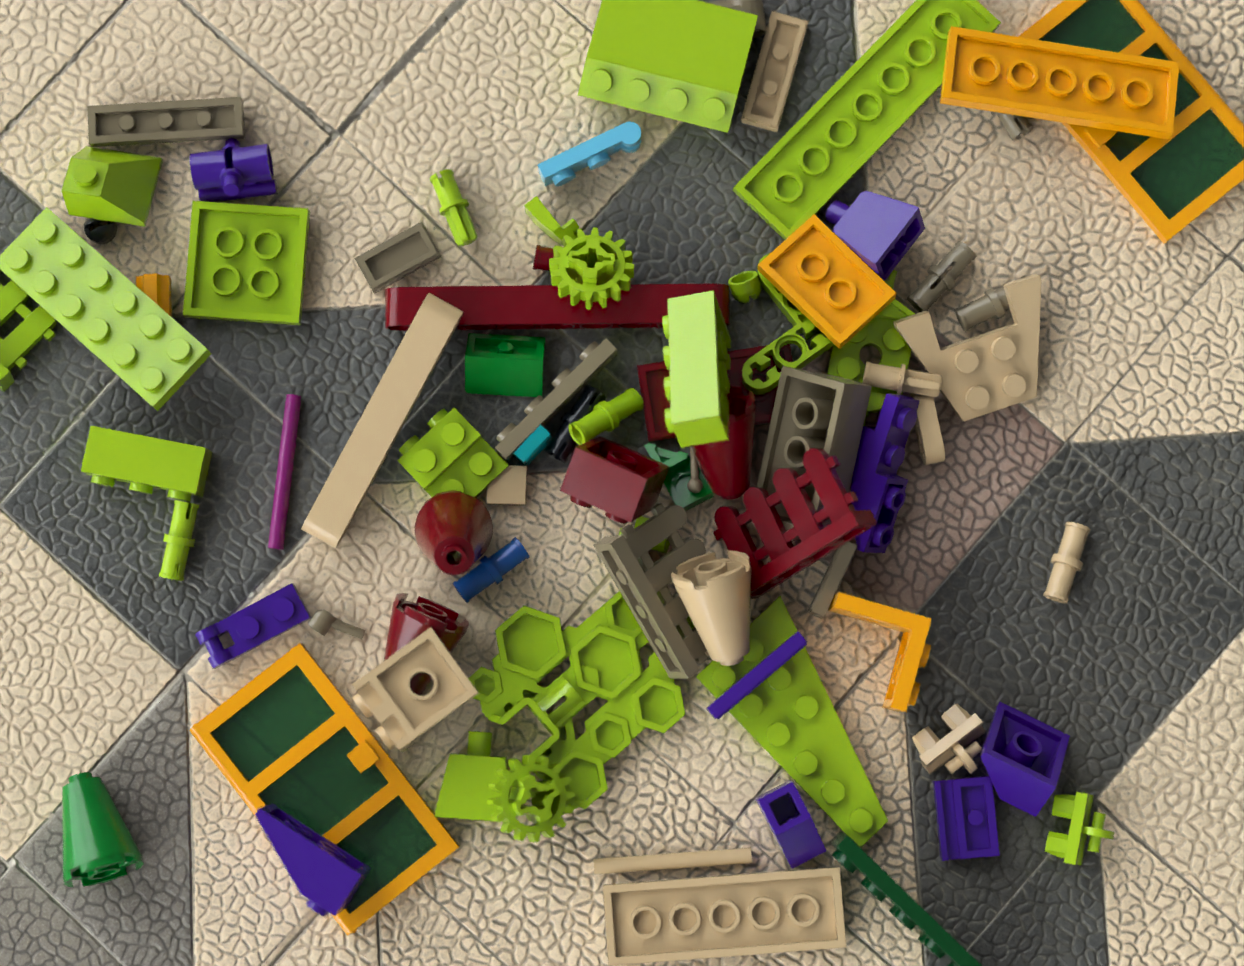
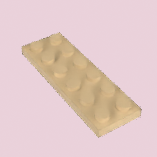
[603,866,846,966]

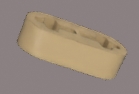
[909,393,945,465]

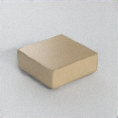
[487,465,528,506]

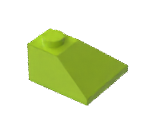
[61,146,163,227]

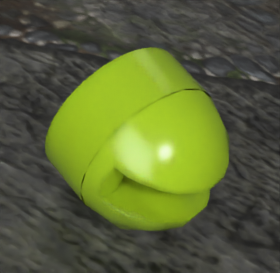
[728,271,761,303]

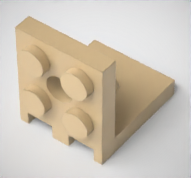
[352,627,478,753]

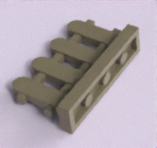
[593,503,708,679]

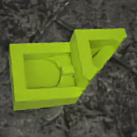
[524,196,579,246]

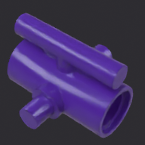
[190,138,278,202]

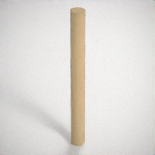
[593,847,752,875]

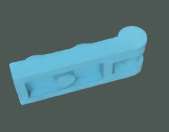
[538,121,641,186]

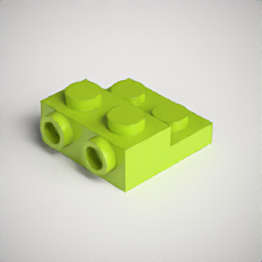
[397,407,509,498]

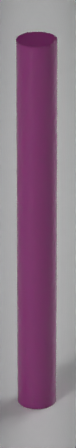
[268,394,302,550]

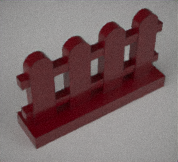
[713,448,877,599]

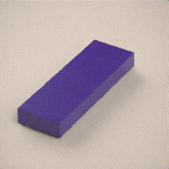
[706,631,807,719]

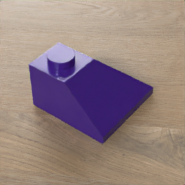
[981,701,1070,817]

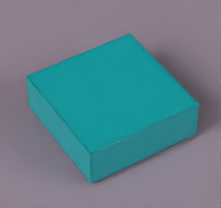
[514,425,552,466]

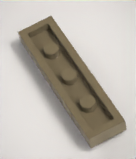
[87,97,245,147]
[495,338,618,463]

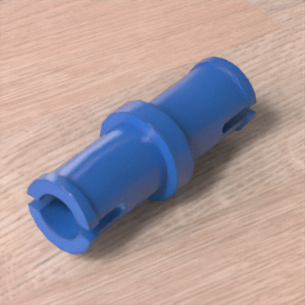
[452,537,530,603]

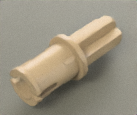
[862,361,942,397]

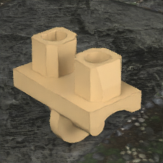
[912,704,985,775]

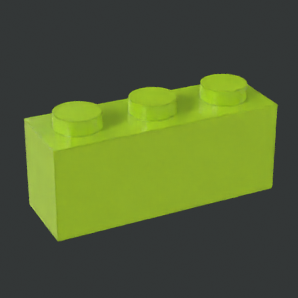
[81,425,212,502]

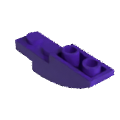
[851,393,920,553]

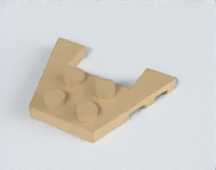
[893,274,1042,422]

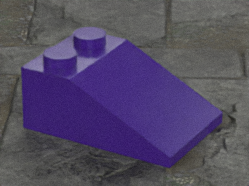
[255,804,371,917]

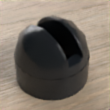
[84,218,117,244]

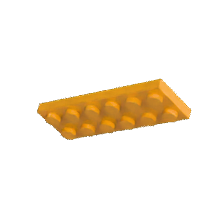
[940,26,1179,139]

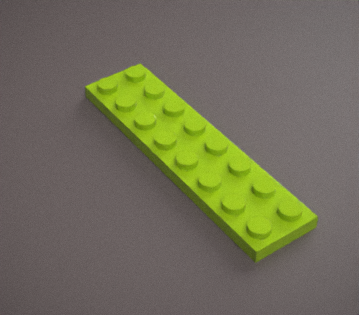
[733,0,1001,240]

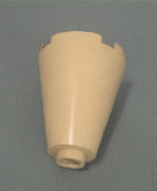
[671,551,751,666]

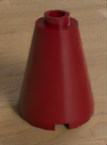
[691,386,756,500]
[415,490,493,575]
[384,593,469,696]

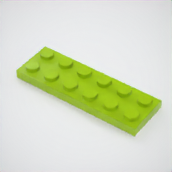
[0,207,212,411]

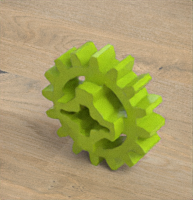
[549,227,634,310]
[487,755,575,842]

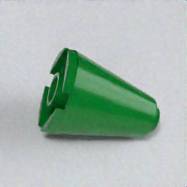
[62,772,144,887]

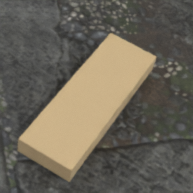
[741,11,809,132]

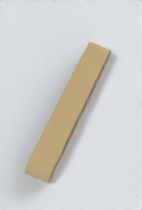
[301,293,464,548]

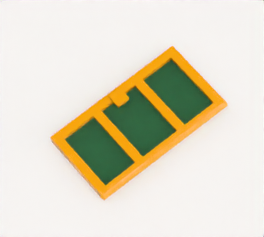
[1018,0,1244,244]
[189,643,460,936]

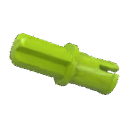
[429,169,477,246]

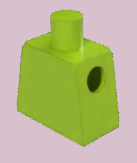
[435,731,510,822]

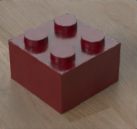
[560,436,670,524]

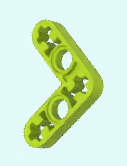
[742,253,834,395]

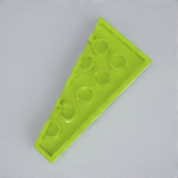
[696,596,888,848]

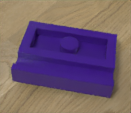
[933,776,1000,861]

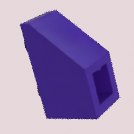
[755,780,827,869]

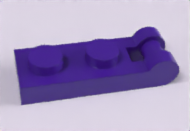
[195,583,312,669]

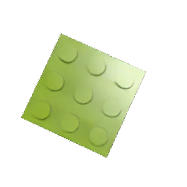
[183,201,310,325]

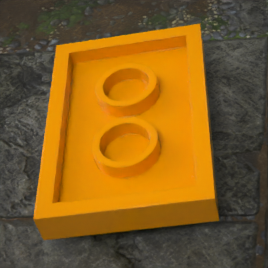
[758,214,896,349]

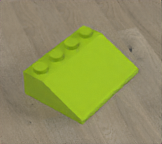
[578,0,758,133]

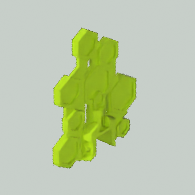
[468,591,695,809]

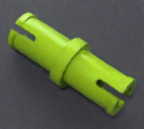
[569,388,644,445]
[159,500,200,581]

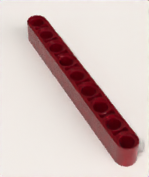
[385,283,730,331]

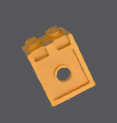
[828,592,932,712]

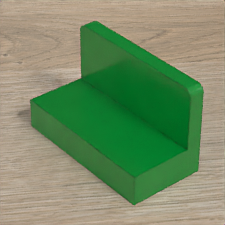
[465,333,546,397]

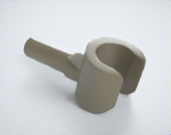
[308,610,365,639]

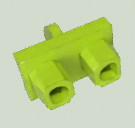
[1045,792,1114,865]

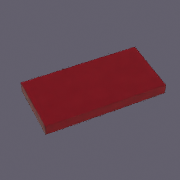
[637,344,793,443]

